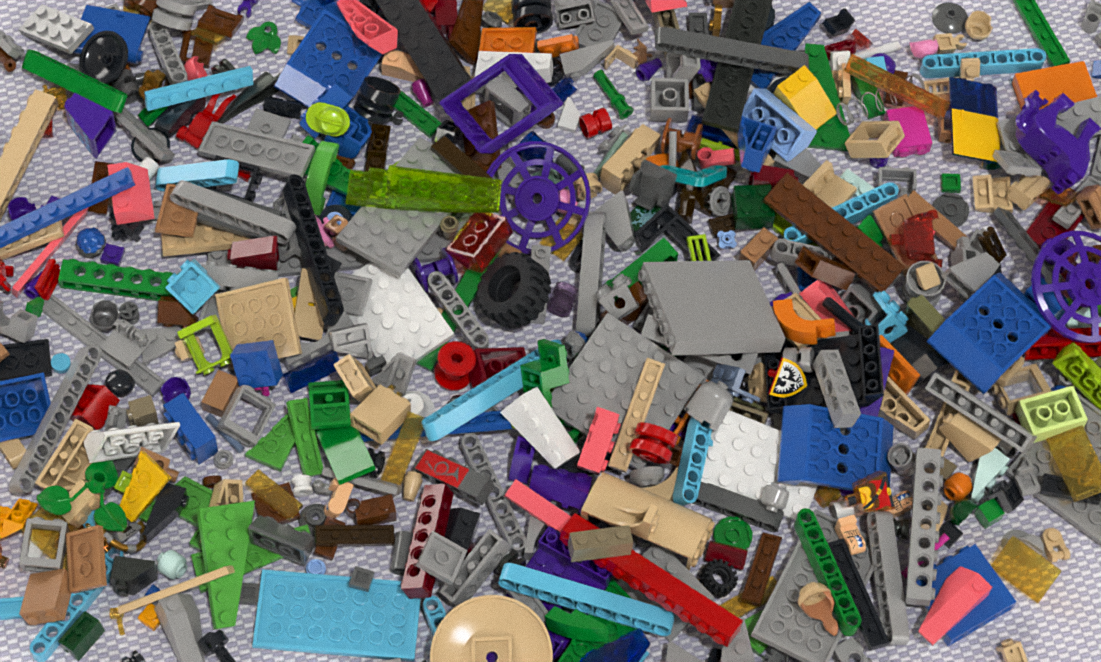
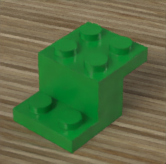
[520,339,570,408]
[308,380,351,430]

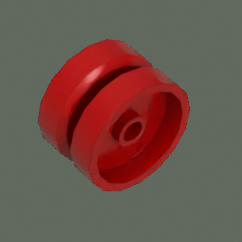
[628,422,678,465]

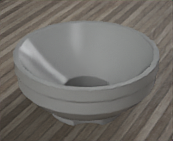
[629,466,665,488]

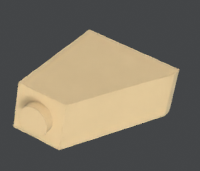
[939,411,1002,462]

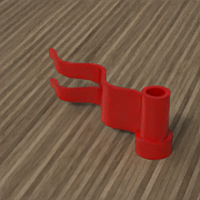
[176,93,237,149]

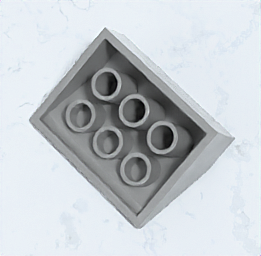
[617,544,714,642]

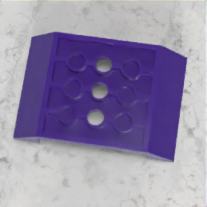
[506,526,612,660]

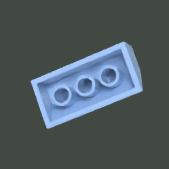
[742,88,817,162]

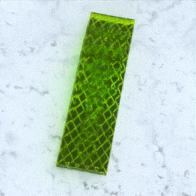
[346,165,502,213]

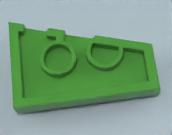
[245,413,296,472]

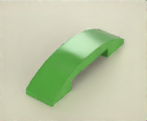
[306,141,339,216]

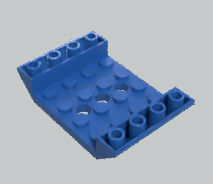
[274,3,384,109]
[927,272,1053,395]
[777,404,894,500]

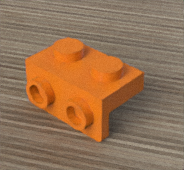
[537,34,579,57]

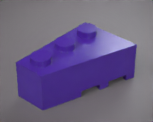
[529,465,592,513]

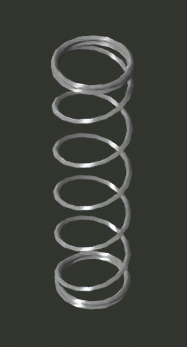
[836,73,925,126]

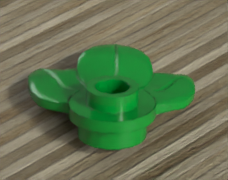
[246,21,281,54]

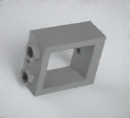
[666,53,700,84]
[484,76,532,128]
[216,385,276,448]
[19,517,69,572]

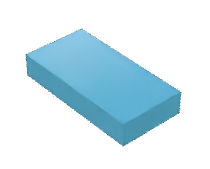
[0,597,24,620]

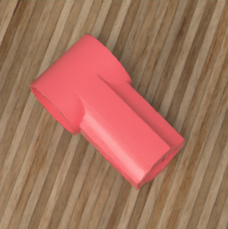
[697,147,736,170]

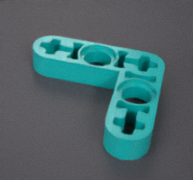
[660,165,727,187]

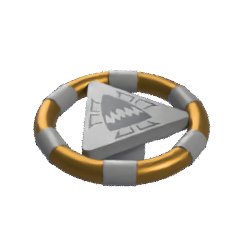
[95,519,147,552]

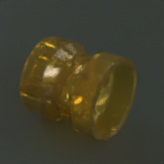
[814,486,841,508]

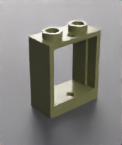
[903,294,945,339]

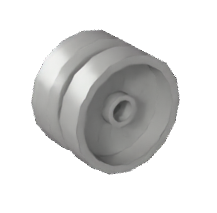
[152,0,197,31]

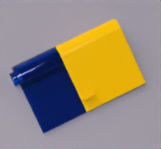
[949,77,1001,170]

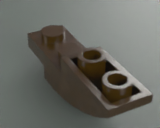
[364,124,391,190]
[676,151,702,224]

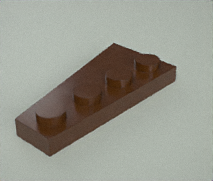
[448,0,484,65]

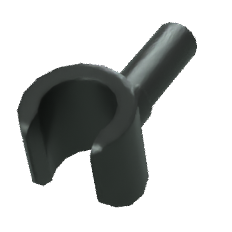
[390,111,404,126]

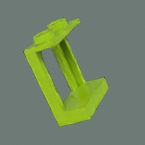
[177,315,233,375]

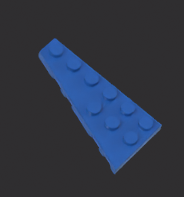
[750,2,821,89]

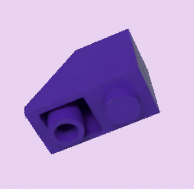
[508,436,536,485]

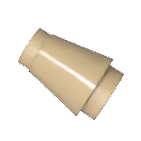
[403,471,423,502]

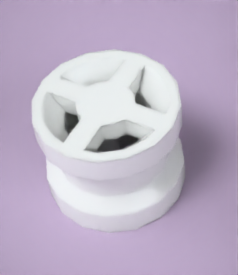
[292,475,313,497]

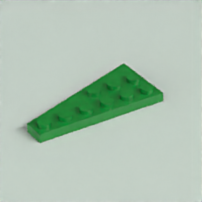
[804,43,850,152]

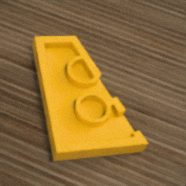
[119,451,172,522]

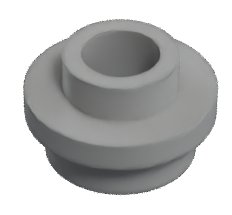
[214,450,234,469]

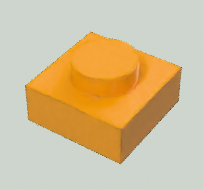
[138,603,161,631]

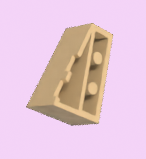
[199,479,243,543]

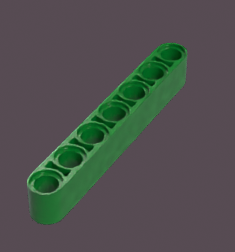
[22,49,128,113]
[794,508,861,636]

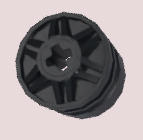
[354,76,401,122]

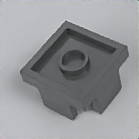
[629,159,677,210]

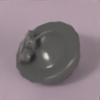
[481,11,502,28]

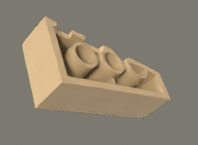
[599,124,661,195]

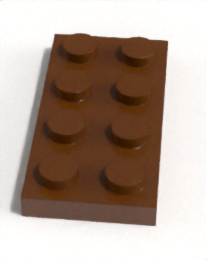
[463,100,502,172]

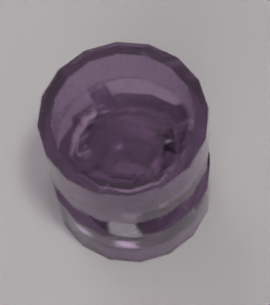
[547,282,579,318]

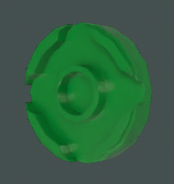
[713,516,752,550]

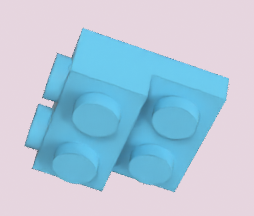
[165,259,220,314]

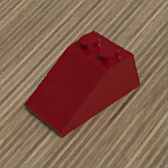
[468,347,526,388]

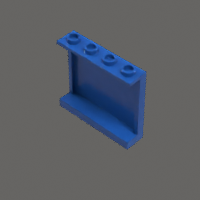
[916,544,1017,647]

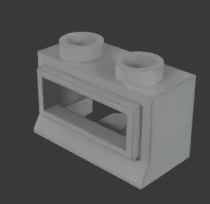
[877,166,917,197]

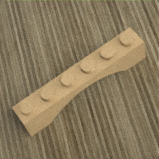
[924,369,972,473]

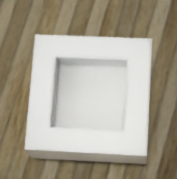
[830,50,850,71]

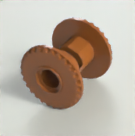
[661,118,703,160]

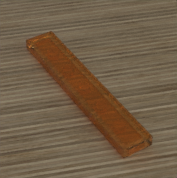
[843,53,950,120]

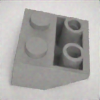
[554,0,595,28]

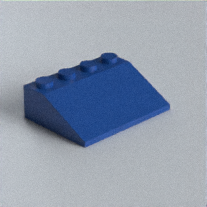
[0,373,51,442]

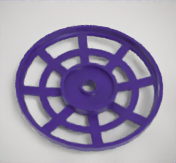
[480,141,591,255]
[1031,231,1101,343]

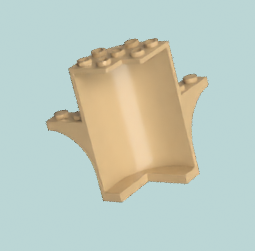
[580,467,715,571]

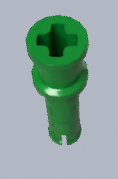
[593,69,634,119]

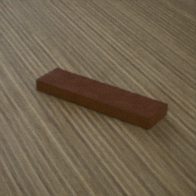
[741,532,782,607]

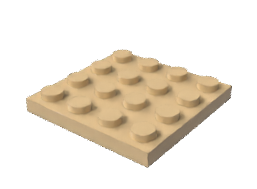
[215,278,302,370]

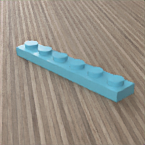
[144,66,253,111]

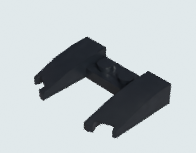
[634,204,721,261]

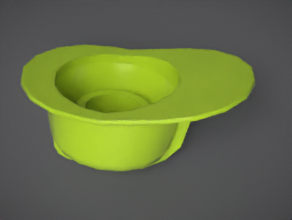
[306,102,350,136]

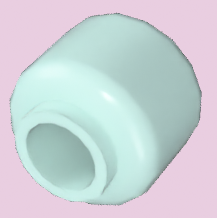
[157,550,187,579]

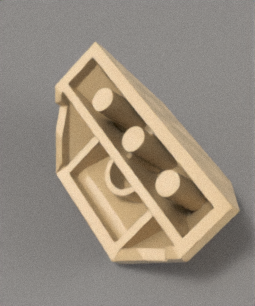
[35,419,94,491]

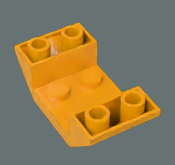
[0,498,38,539]

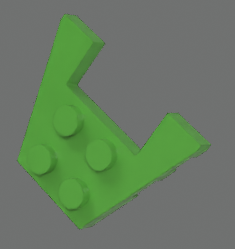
[138,476,213,552]

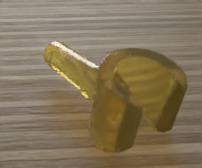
[110,608,125,636]

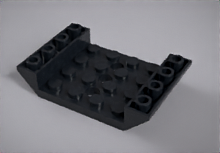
[764,324,884,415]

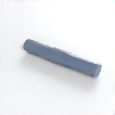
[205,413,245,453]

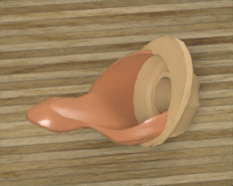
[798,582,838,636]

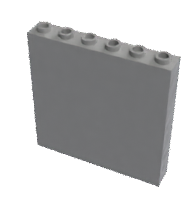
[638,260,785,355]

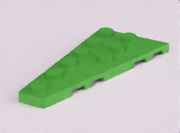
[196,500,255,629]

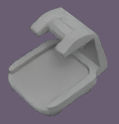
[596,273,640,320]

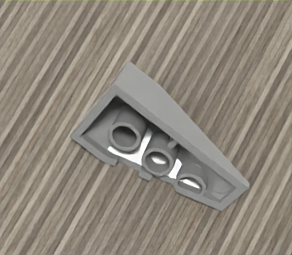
[154,594,205,662]

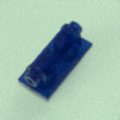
[552,77,577,102]

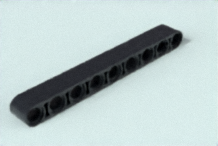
[283,174,344,326]

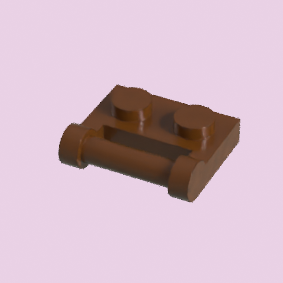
[197,4,244,38]
[179,30,215,69]

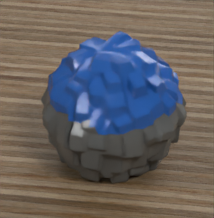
[75,227,106,257]

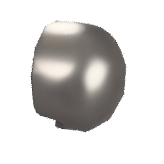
[90,300,120,331]

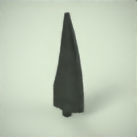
[218,72,281,124]

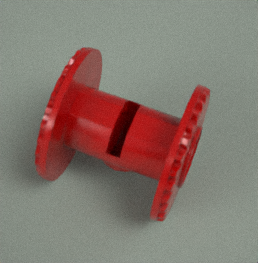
[434,341,476,391]

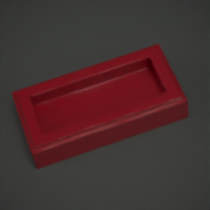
[705,540,748,570]

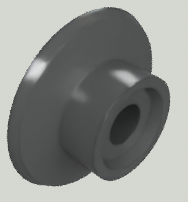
[298,504,327,537]

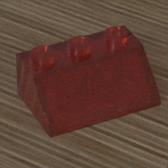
[445,209,513,273]

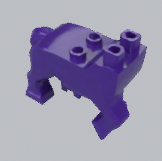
[1015,90,1101,194]

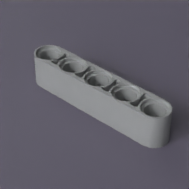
[149,21,188,85]
[428,271,489,350]

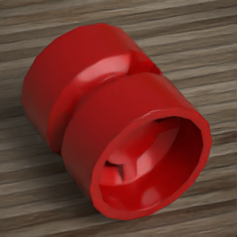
[579,108,612,139]

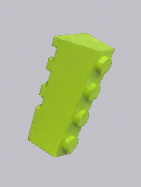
[1052,342,1101,410]

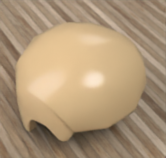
[965,10,993,40]

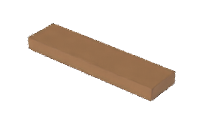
[908,190,970,251]

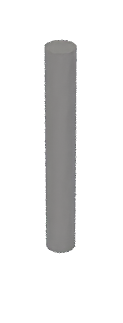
[669,131,677,183]

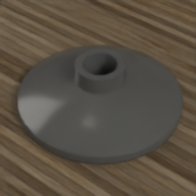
[932,2,968,34]

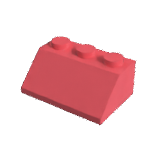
[107,162,155,225]

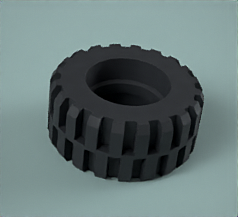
[477,252,551,329]

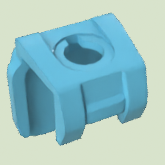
[865,290,909,343]

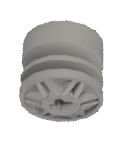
[901,261,946,307]

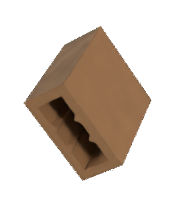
[19,568,71,625]

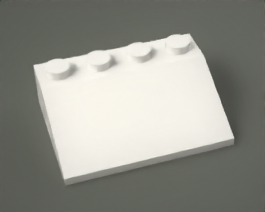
[84,422,180,463]

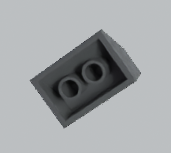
[248,515,315,566]

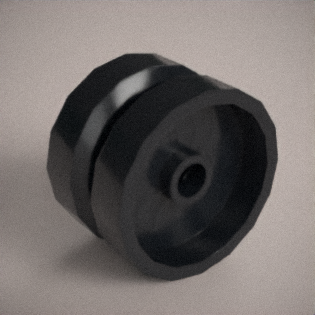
[511,0,553,34]

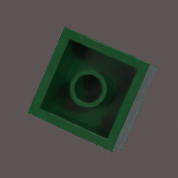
[731,184,775,229]

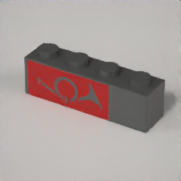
[413,449,495,506]

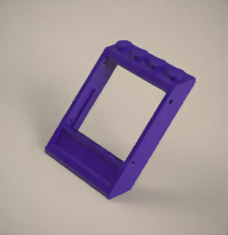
[439,54,564,154]

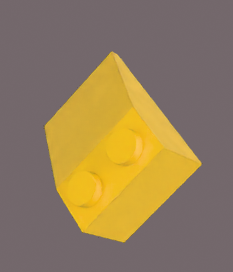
[774,65,837,130]

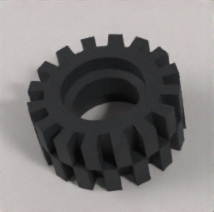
[699,559,738,598]

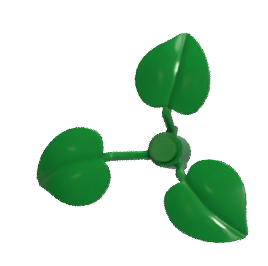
[36,460,127,531]

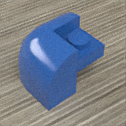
[324,106,372,159]

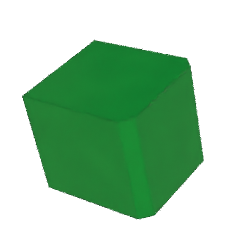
[974,498,1005,529]

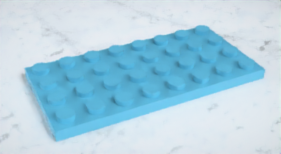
[252,569,421,662]

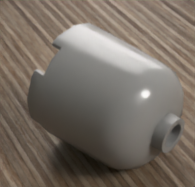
[684,381,733,431]

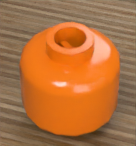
[943,472,973,501]

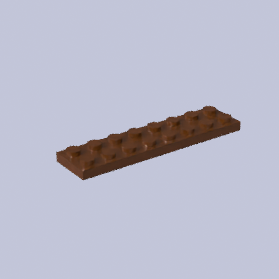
[763,173,906,292]

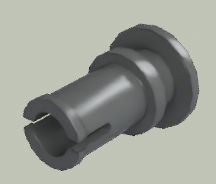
[556,154,585,176]

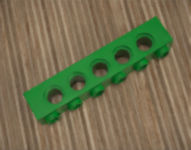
[58,259,174,301]

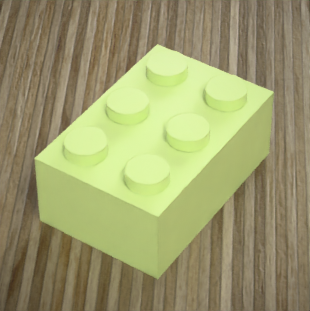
[1015,386,1088,443]

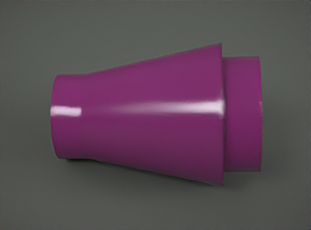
[411,79,434,107]

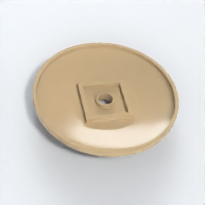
[430,595,553,662]

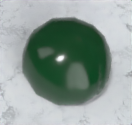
[949,498,978,526]

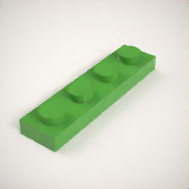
[286,398,323,477]

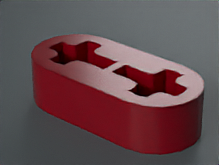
[825,40,856,60]

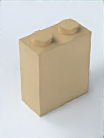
[350,384,411,445]

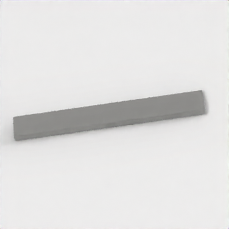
[42,294,165,397]

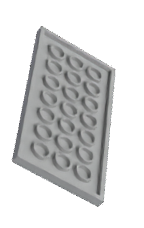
[336,137,473,277]
[751,509,874,662]

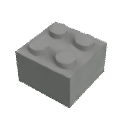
[650,78,689,122]

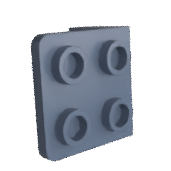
[711,363,761,404]

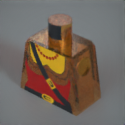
[845,470,895,512]

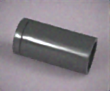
[390,531,413,576]

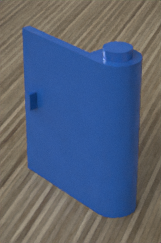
[73,5,151,65]

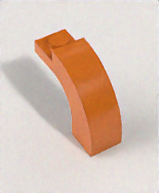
[773,299,836,345]

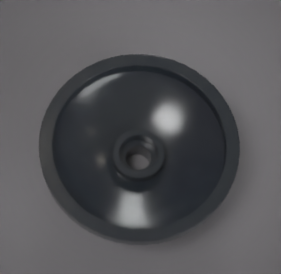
[79,31,128,84]

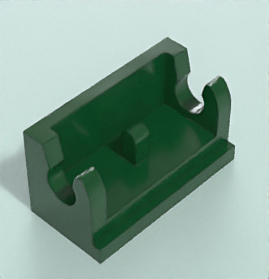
[58,611,105,661]

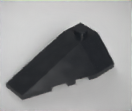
[885,324,950,387]

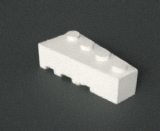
[474,51,553,93]
[500,387,580,469]

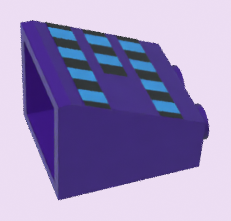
[64,93,117,159]

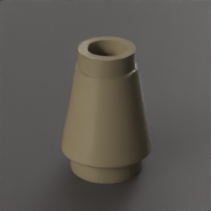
[440,215,459,240]

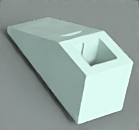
[970,448,1010,503]

